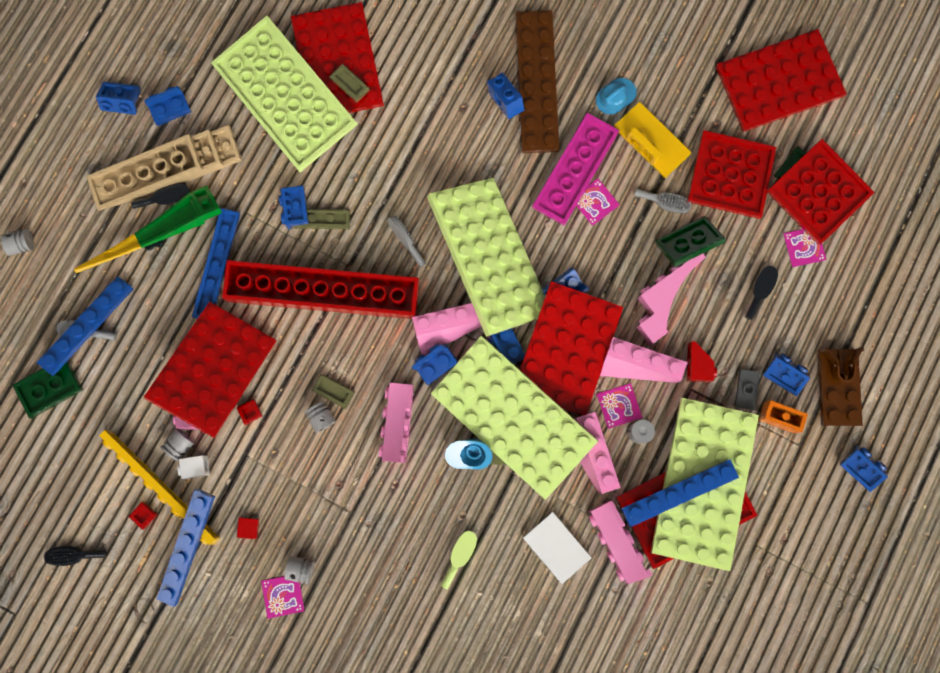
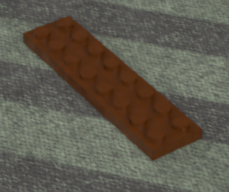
[516,10,559,153]

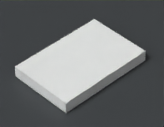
[523,512,591,584]

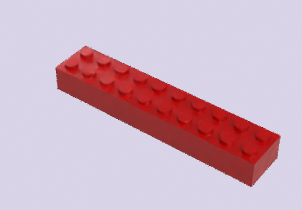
[222,260,420,319]

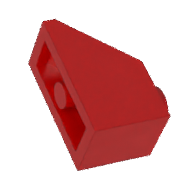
[687,341,717,383]

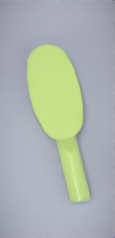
[441,531,477,590]

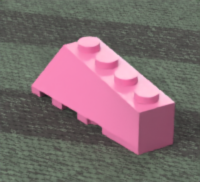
[412,303,482,356]
[600,337,687,383]
[379,383,414,463]
[575,412,621,494]
[588,500,653,584]

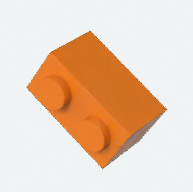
[758,400,808,434]

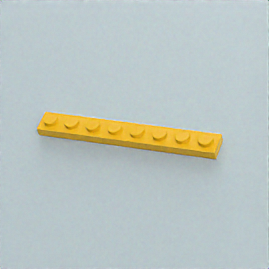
[99,430,220,545]

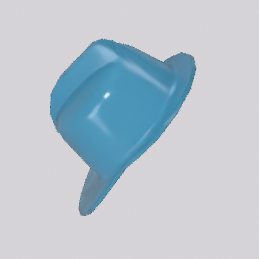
[596,78,637,114]
[445,439,493,470]

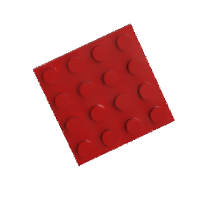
[687,130,776,219]
[767,139,875,245]

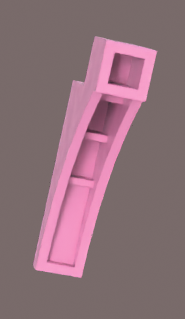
[636,254,706,346]

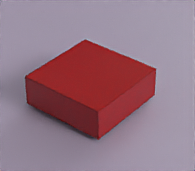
[236,399,263,425]
[128,502,158,530]
[236,518,260,539]

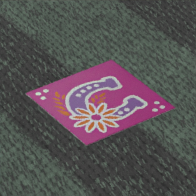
[577,179,620,226]
[783,229,827,267]
[597,383,643,429]
[261,576,304,619]

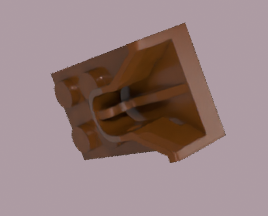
[817,348,864,426]

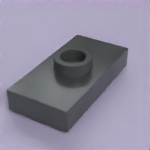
[734,369,760,411]

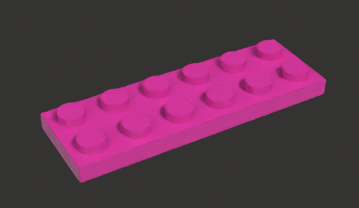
[532,113,620,226]

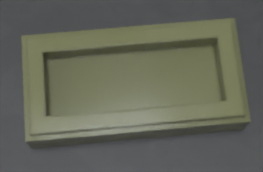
[329,64,369,103]
[312,374,355,409]

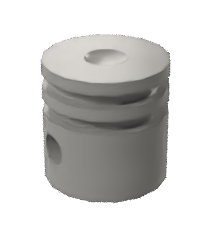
[1,229,34,256]
[304,401,336,433]
[628,420,655,444]
[160,429,194,461]
[285,556,315,585]

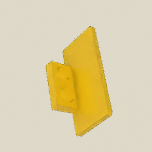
[614,102,691,178]

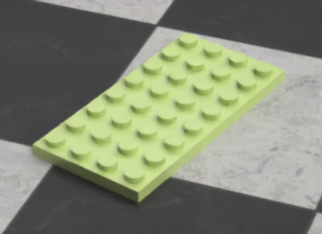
[211,16,358,172]
[427,178,545,337]
[431,336,598,500]
[650,398,759,571]

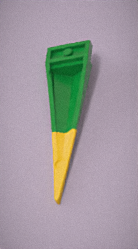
[74,185,222,273]

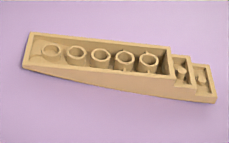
[86,125,242,211]

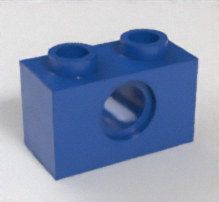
[487,72,524,119]

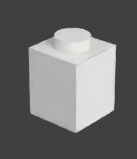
[177,455,210,479]

